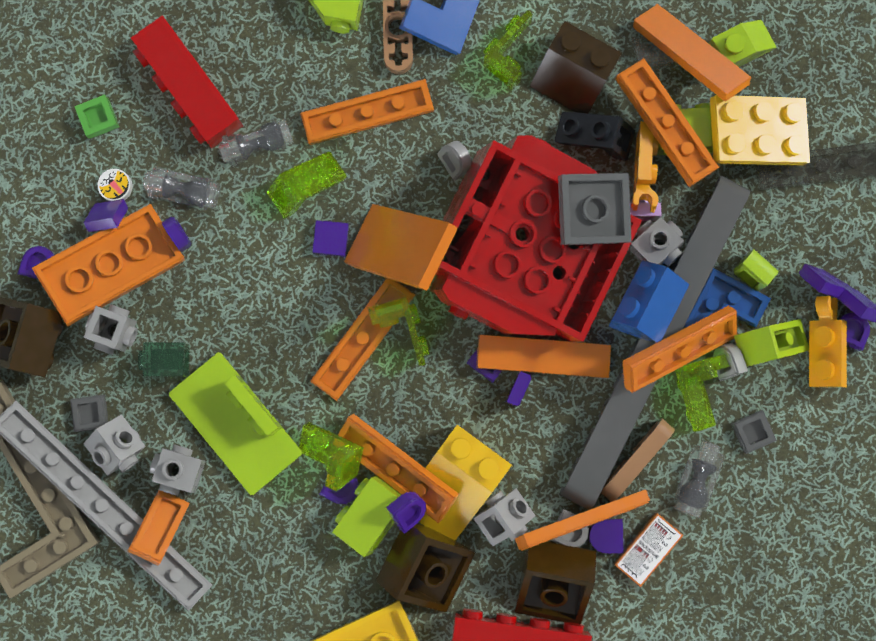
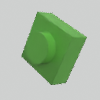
[74,95,120,139]

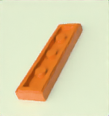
[633,4,751,102]
[615,58,719,187]
[300,79,434,145]
[310,278,415,401]
[623,305,737,393]
[476,335,611,378]
[334,414,459,523]
[515,489,650,551]

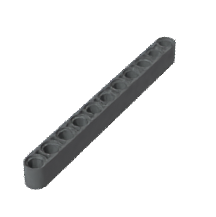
[559,176,751,510]

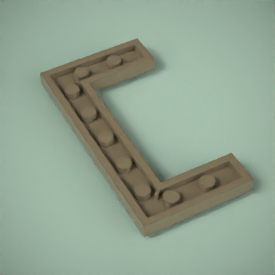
[0,376,101,599]

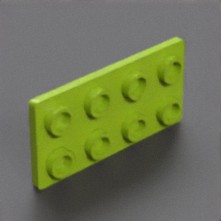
[169,352,303,495]

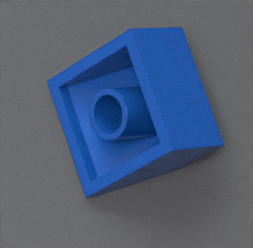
[609,260,690,343]

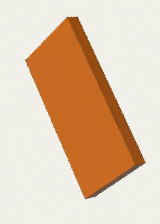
[32,204,185,327]
[344,204,457,291]

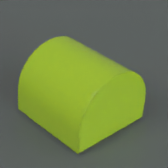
[733,249,779,291]

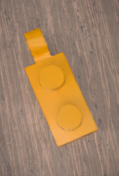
[631,121,659,213]
[809,296,847,387]

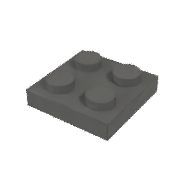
[558,173,632,245]

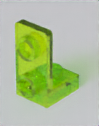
[483,10,533,90]
[267,152,347,219]
[368,297,429,367]
[675,354,729,432]
[299,422,364,492]

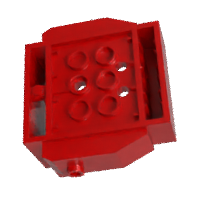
[430,135,642,342]

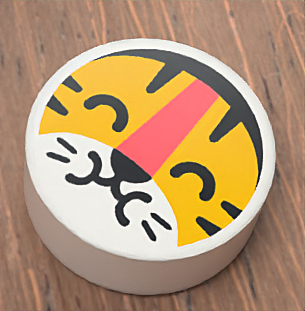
[98,169,133,201]

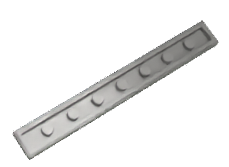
[0,401,212,611]

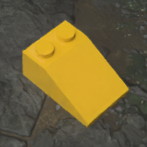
[419,425,512,540]

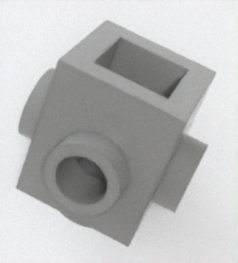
[630,217,684,267]
[83,304,138,355]
[84,414,146,476]
[150,444,206,496]
[473,488,535,546]

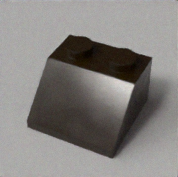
[530,21,622,114]
[0,297,63,378]
[375,524,476,612]
[515,541,596,624]

